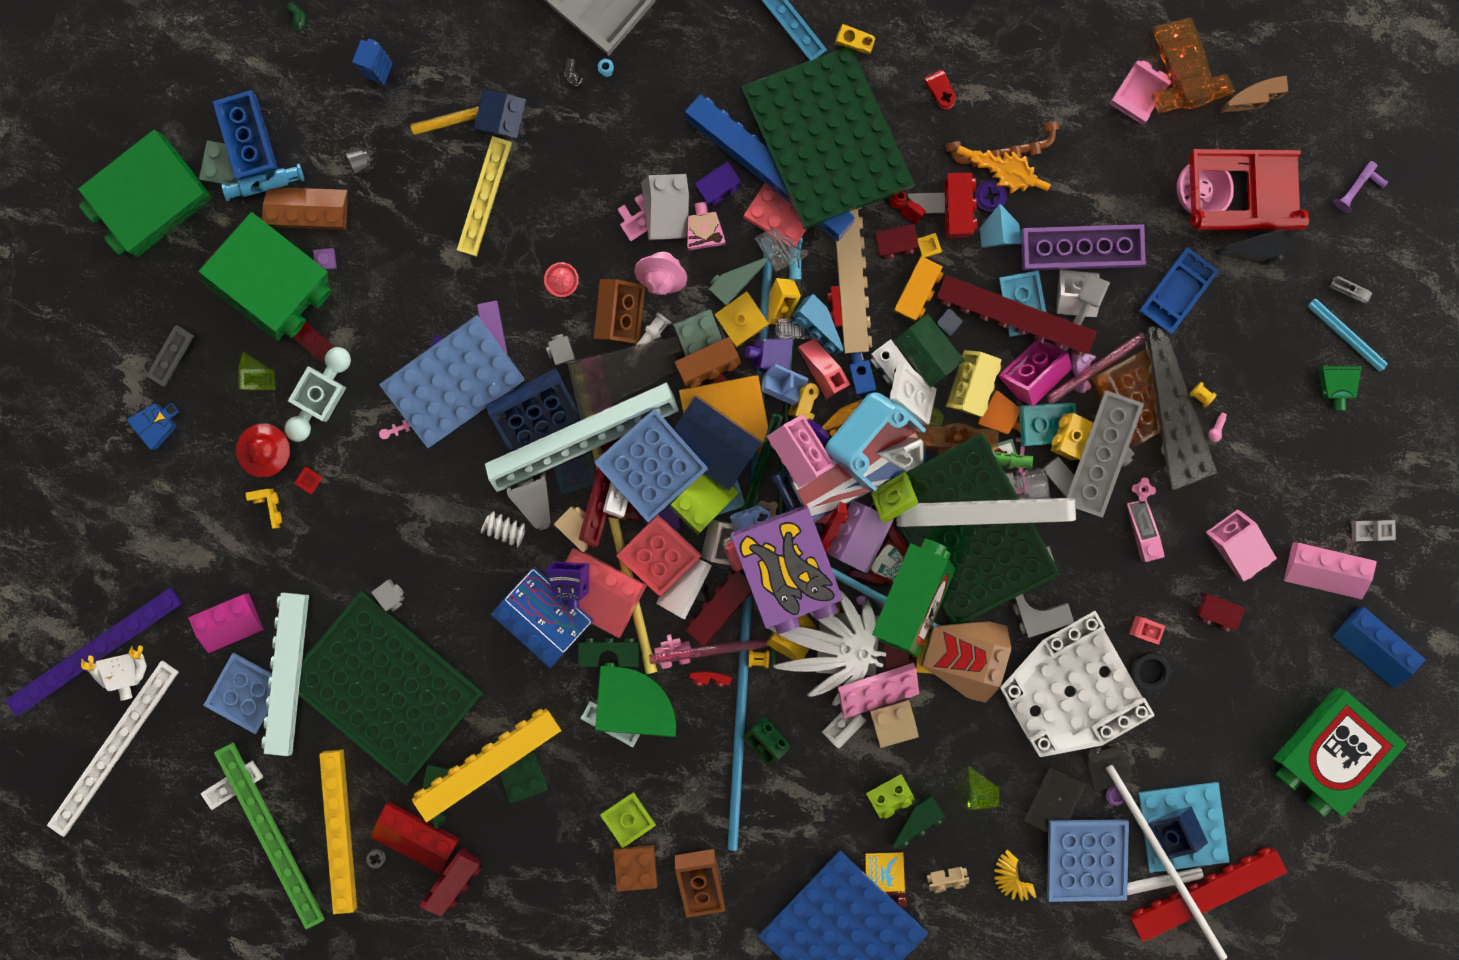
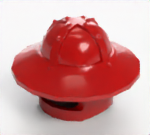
[236,424,290,477]

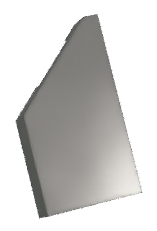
[907,193,945,214]

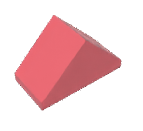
[1129,616,1165,645]

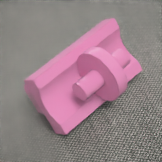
[654,634,692,669]

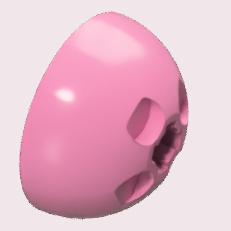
[1177,164,1234,213]

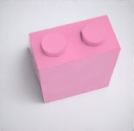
[1206,510,1277,581]

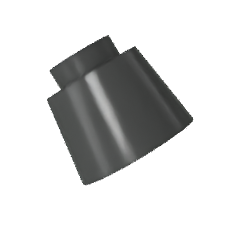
[346,149,371,174]

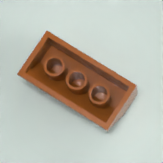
[262,187,348,230]

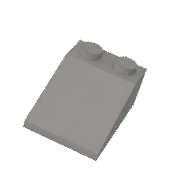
[641,174,689,240]

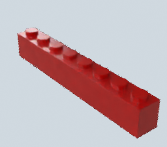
[1129,847,1287,942]

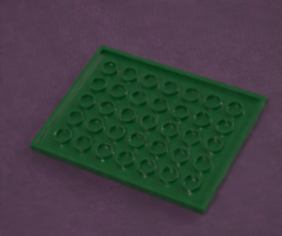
[740,47,915,229]
[894,432,1060,624]
[299,591,483,786]

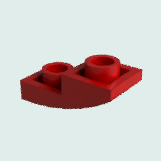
[689,671,732,687]

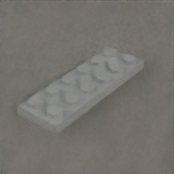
[1066,390,1144,518]

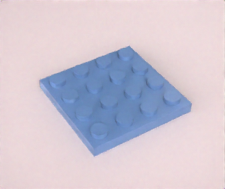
[594,408,708,522]
[1047,820,1129,902]

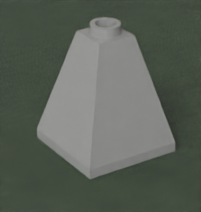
[507,471,551,530]

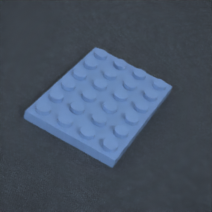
[380,315,525,448]

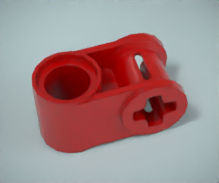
[924,69,955,110]

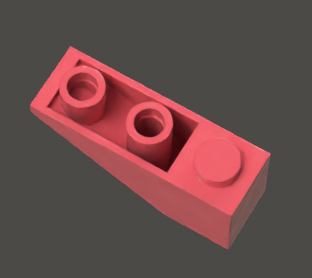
[797,339,850,399]

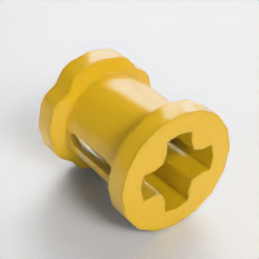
[1189,382,1216,408]
[748,649,769,668]

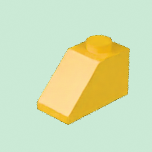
[768,278,801,325]

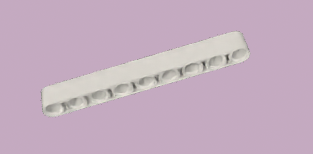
[896,498,1076,527]

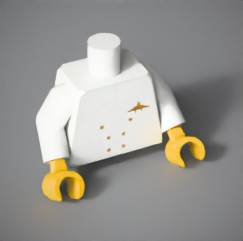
[81,645,147,701]

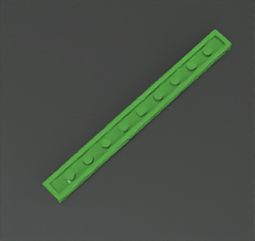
[214,742,325,929]

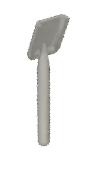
[1064,273,1110,351]

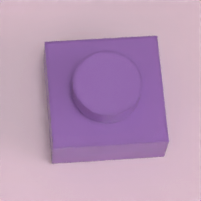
[313,248,337,270]

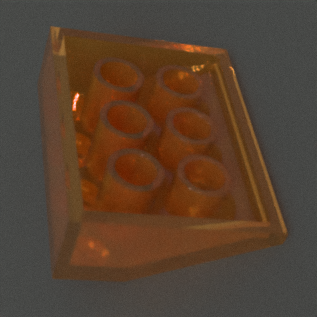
[1092,349,1184,448]

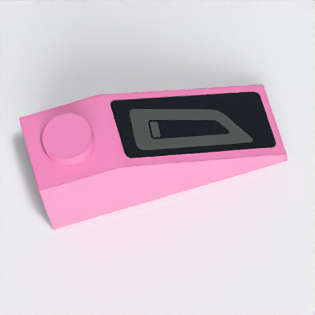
[1127,500,1165,562]

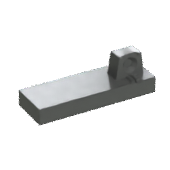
[147,325,194,387]

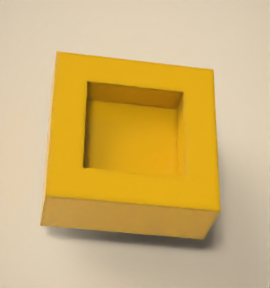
[918,233,942,258]

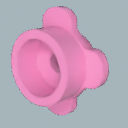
[1132,478,1156,501]

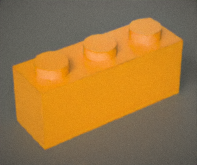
[893,256,944,322]

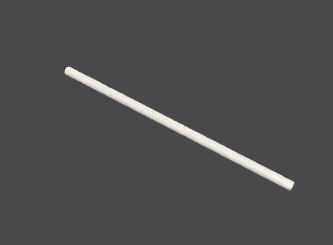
[1105,764,1227,960]

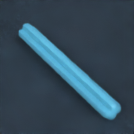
[1308,299,1387,371]

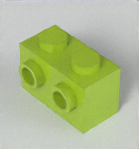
[866,774,915,819]

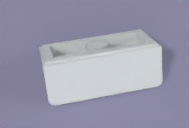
[822,712,866,748]

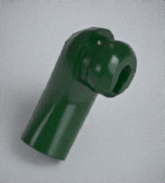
[286,2,306,32]

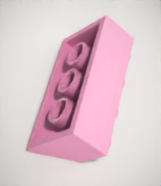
[1284,542,1377,599]

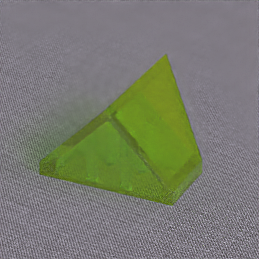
[238,351,275,391]
[968,766,999,810]

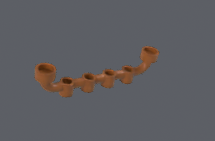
[945,121,1059,168]

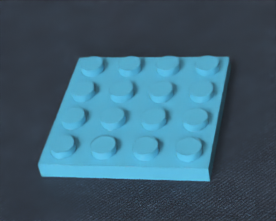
[1138,782,1229,873]

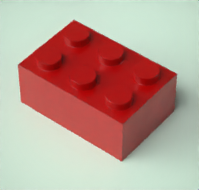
[944,173,977,239]

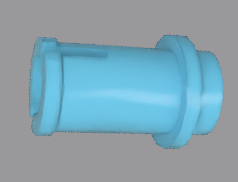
[598,59,614,77]

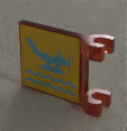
[864,852,907,907]

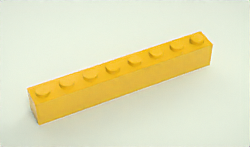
[412,709,561,823]
[320,749,357,914]

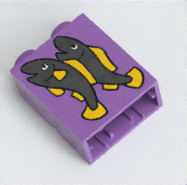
[731,505,843,634]

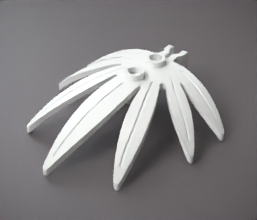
[768,590,886,706]

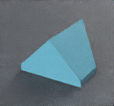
[979,204,1021,248]

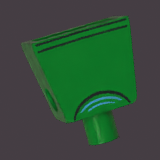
[1318,366,1361,411]

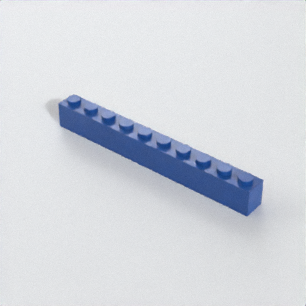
[685,94,855,241]

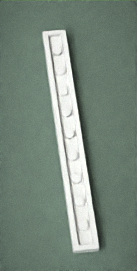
[47,661,179,837]

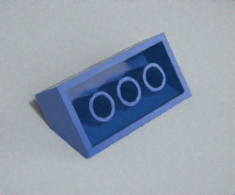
[213,90,278,179]
[1332,606,1426,688]

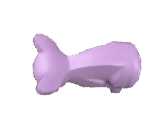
[1067,353,1096,393]

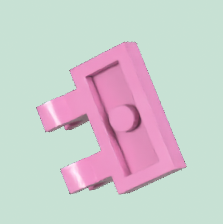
[618,195,647,241]

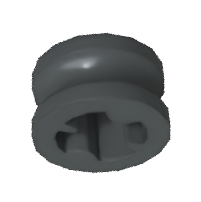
[366,849,386,868]

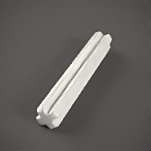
[1127,867,1203,895]

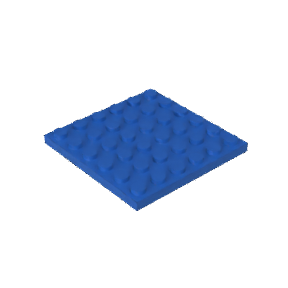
[758,850,928,960]

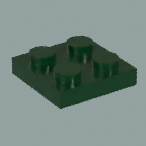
[499,752,548,804]

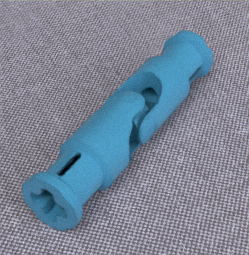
[222,164,305,201]

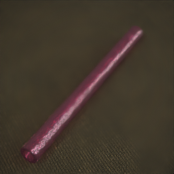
[1046,332,1146,404]
[649,638,769,664]

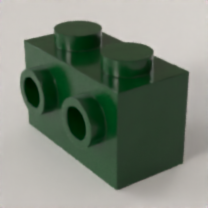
[742,717,791,767]

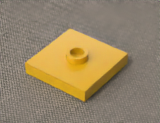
[714,291,770,347]

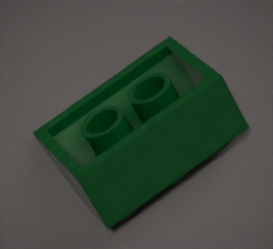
[894,314,965,388]

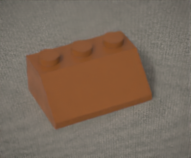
[594,279,645,344]
[675,337,742,388]

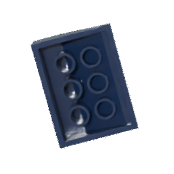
[486,368,584,452]
[674,396,763,491]

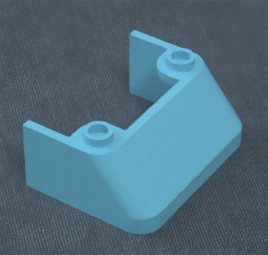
[826,392,926,491]

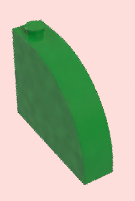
[595,663,676,737]

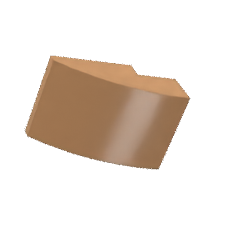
[1220,76,1288,113]

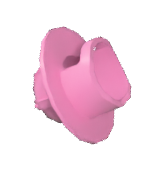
[634,252,687,295]

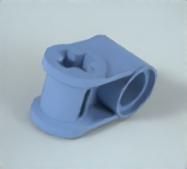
[730,505,771,531]

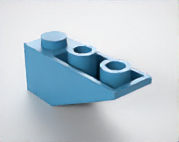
[791,294,844,355]

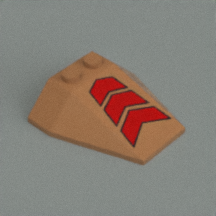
[921,621,1011,703]

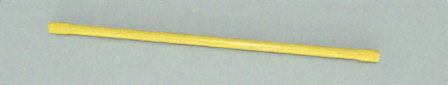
[570,362,657,674]

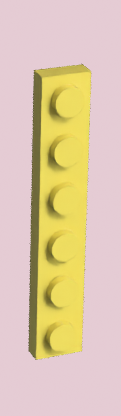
[457,136,512,257]

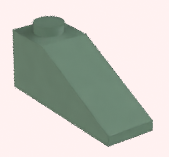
[709,258,769,305]

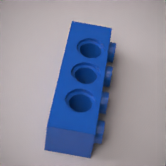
[352,39,393,85]

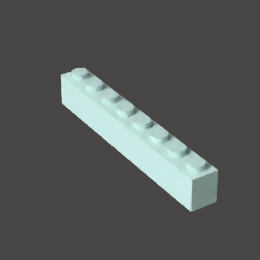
[262,593,309,756]

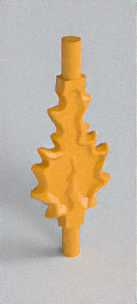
[956,145,1051,193]

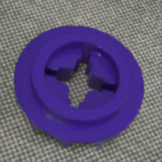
[975,180,1007,212]

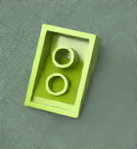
[669,473,739,535]

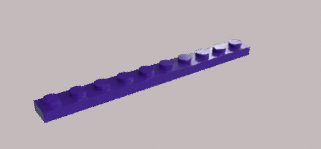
[5,588,182,717]

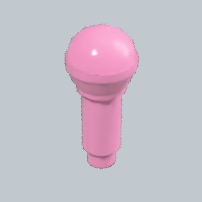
[1208,413,1227,442]

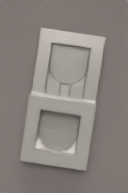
[1351,520,1396,541]

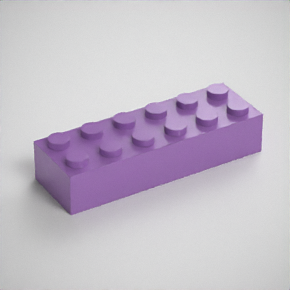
[1021,224,1146,271]

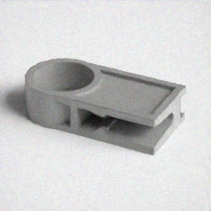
[1329,276,1372,303]

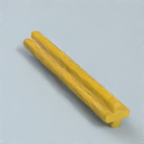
[410,107,478,135]

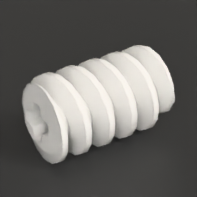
[481,511,525,548]

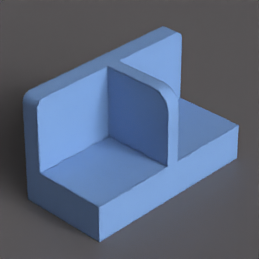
[761,364,808,406]

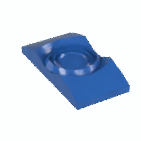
[1139,247,1219,335]

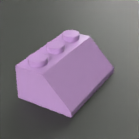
[828,501,894,573]

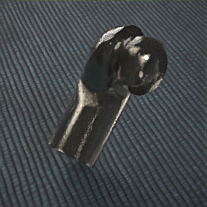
[564,58,583,87]

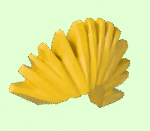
[994,850,1036,901]

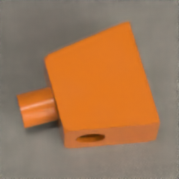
[976,390,1021,435]

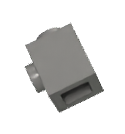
[546,334,576,366]
[371,580,405,612]

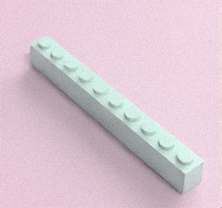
[485,383,679,492]

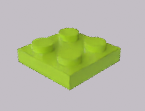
[871,472,919,524]
[600,792,656,848]

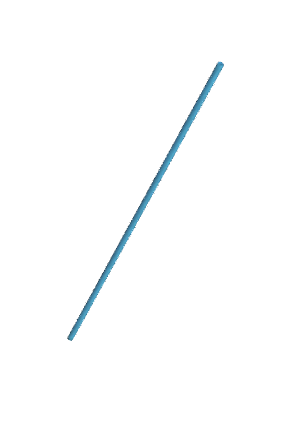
[727,231,774,851]

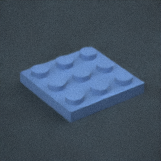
[203,653,272,734]

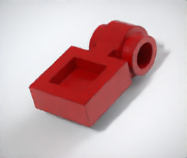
[889,191,926,225]

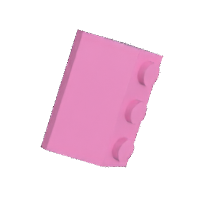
[767,414,835,488]

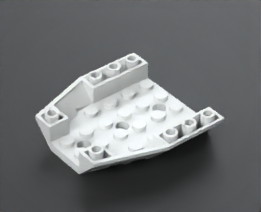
[1000,611,1155,757]

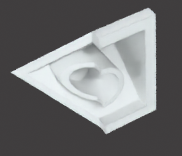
[876,437,923,473]

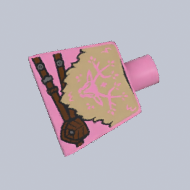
[687,202,726,250]

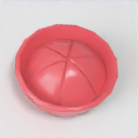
[544,263,578,297]

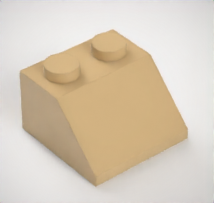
[554,507,588,552]
[869,699,919,748]

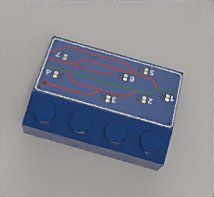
[491,566,593,668]

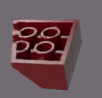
[419,847,482,917]

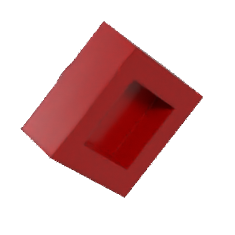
[295,467,323,494]

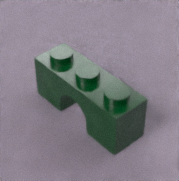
[578,638,639,667]

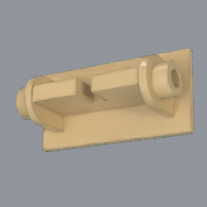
[927,866,969,893]

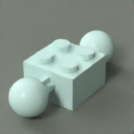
[285,347,351,442]

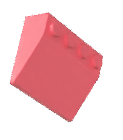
[566,548,647,638]

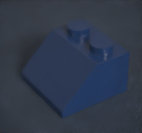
[473,90,526,140]
[1148,806,1208,859]

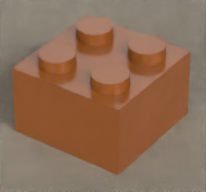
[614,844,658,892]

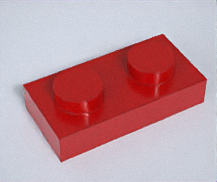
[827,286,843,328]

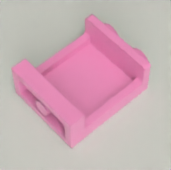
[1109,60,1171,125]

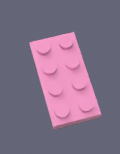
[838,663,919,719]

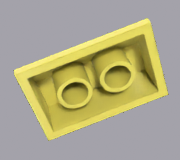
[946,350,1002,417]

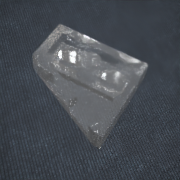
[755,228,809,272]

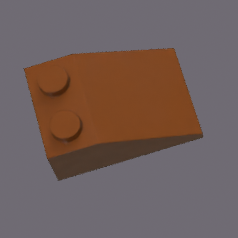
[675,849,725,918]

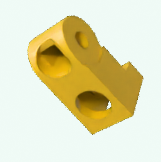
[834,24,875,54]
[787,383,819,421]

